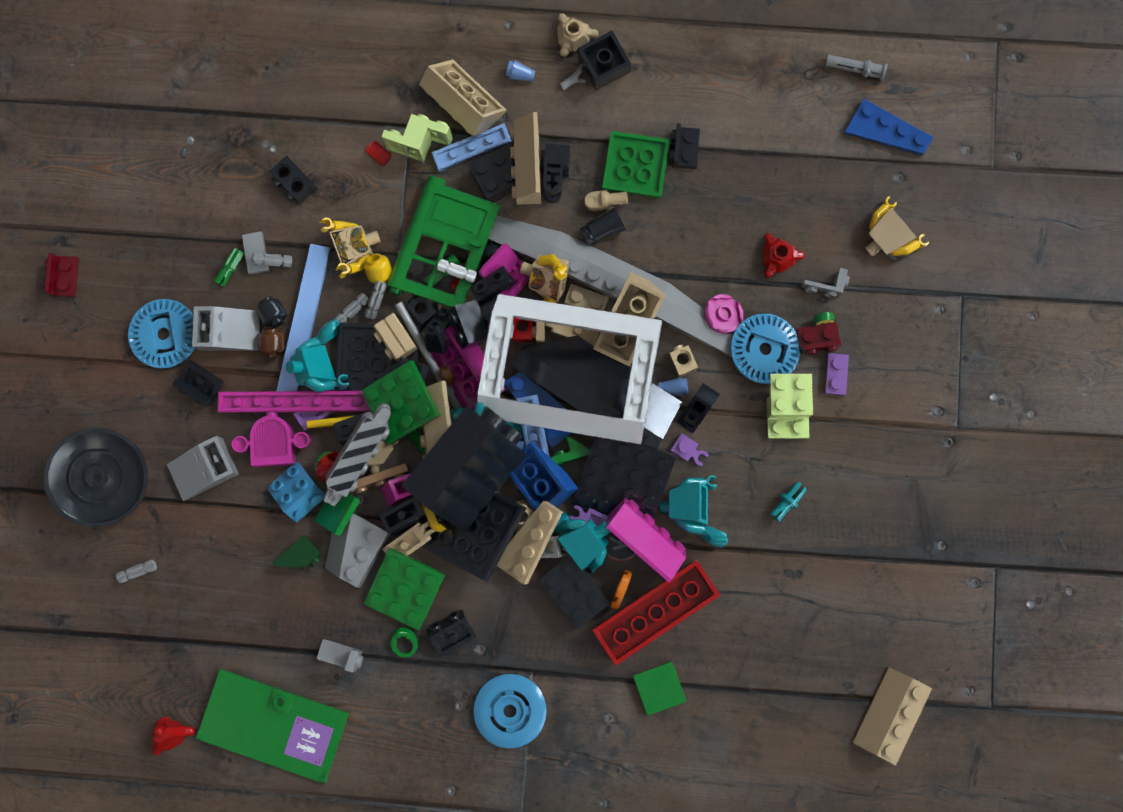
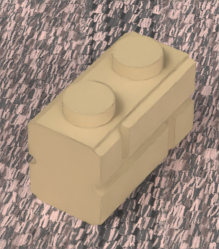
[373,313,417,362]

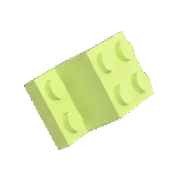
[381,114,453,162]
[766,374,813,439]

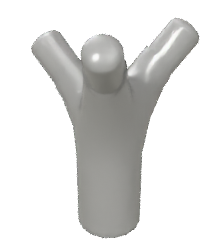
[560,64,586,90]

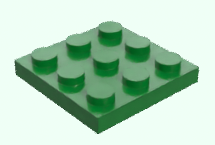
[602,131,670,199]
[361,361,441,445]
[364,547,446,631]

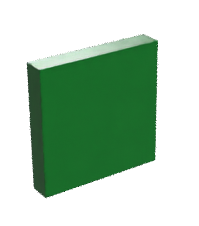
[314,493,360,537]
[633,661,687,716]

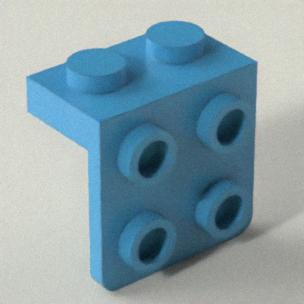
[268,462,325,523]

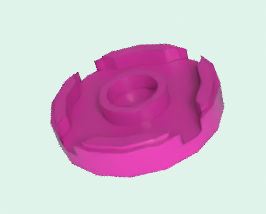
[704,294,744,334]

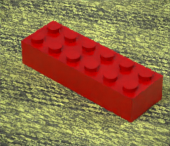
[592,560,720,665]

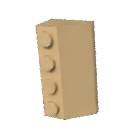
[419,60,506,136]
[510,112,541,205]
[593,271,666,367]
[420,381,451,459]
[852,667,932,765]

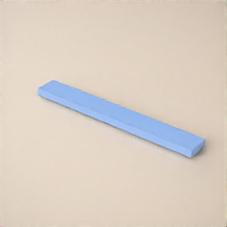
[277,244,331,391]

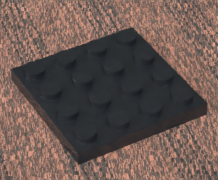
[335,323,421,391]
[572,437,677,519]
[421,492,526,583]

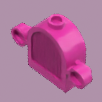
[232,412,311,468]

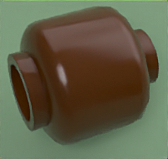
[258,328,285,358]

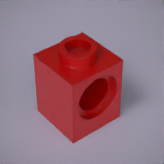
[512,317,533,343]

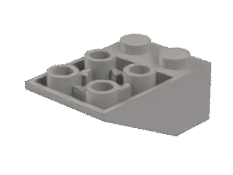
[192,306,260,351]
[167,436,239,501]

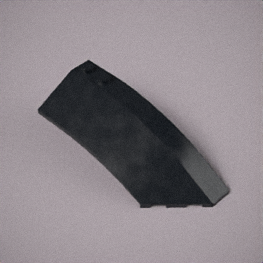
[511,335,682,449]

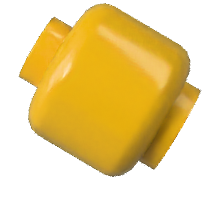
[364,254,392,284]

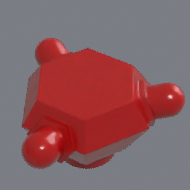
[763,233,805,278]
[151,717,195,755]

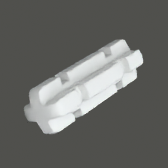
[437,259,477,283]

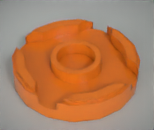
[610,569,632,610]

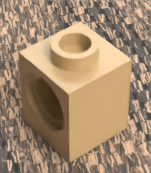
[668,345,698,377]

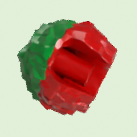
[314,451,339,482]

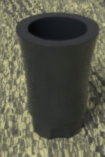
[580,206,626,245]

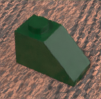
[273,535,324,568]

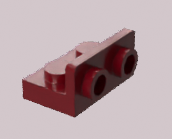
[43,253,79,297]
[796,322,843,355]

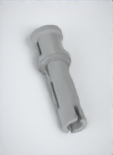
[826,54,888,82]

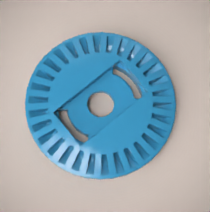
[128,299,195,369]
[730,314,800,384]
[474,674,546,748]

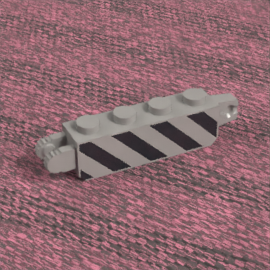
[323,403,391,506]

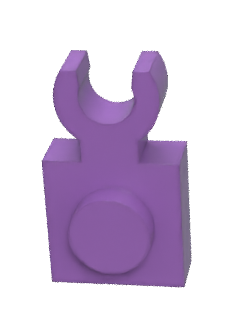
[670,433,709,467]
[569,505,608,526]

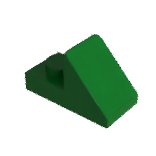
[551,436,591,465]

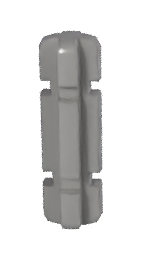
[252,253,292,267]
[365,281,387,319]
[335,293,369,323]
[116,560,157,583]

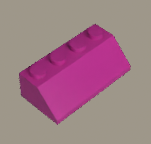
[431,326,506,410]
[606,498,686,582]

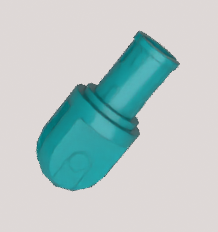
[770,482,806,522]

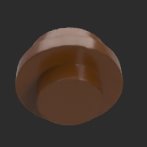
[438,366,456,386]

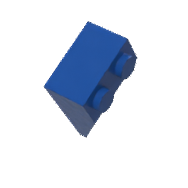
[510,442,578,511]

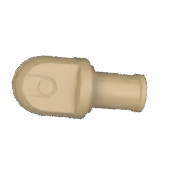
[584,190,628,211]

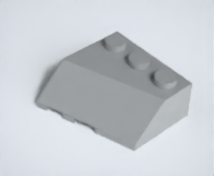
[325,513,390,588]

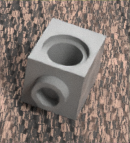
[541,533,569,558]

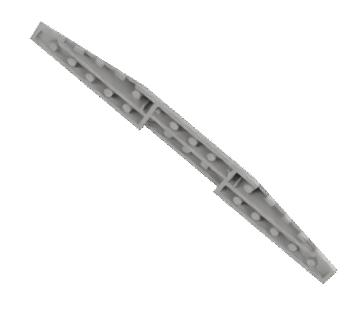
[488,216,750,357]

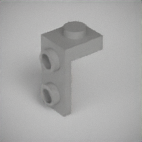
[800,268,850,298]
[317,639,363,672]

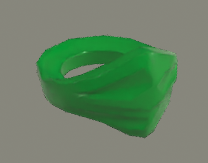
[390,627,418,658]

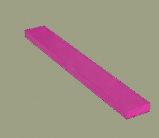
[217,391,370,413]

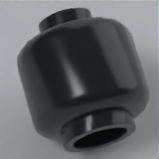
[257,297,287,328]

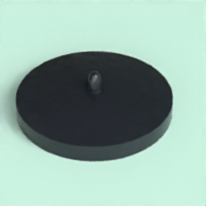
[44,428,148,527]

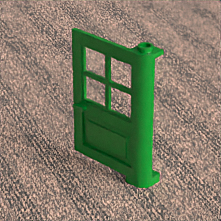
[386,176,501,308]

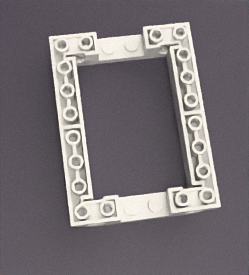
[477,294,662,444]

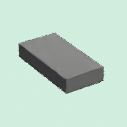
[242,231,269,275]

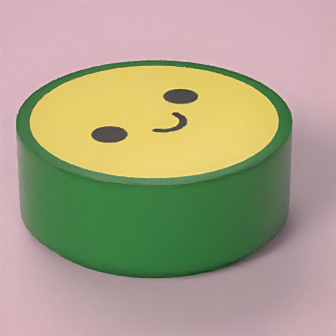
[813,312,835,325]

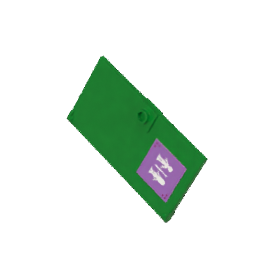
[196,669,349,784]

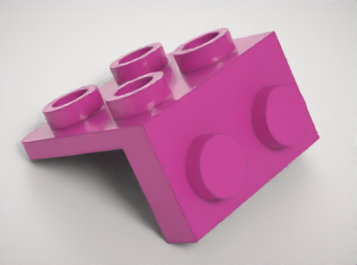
[479,243,530,297]

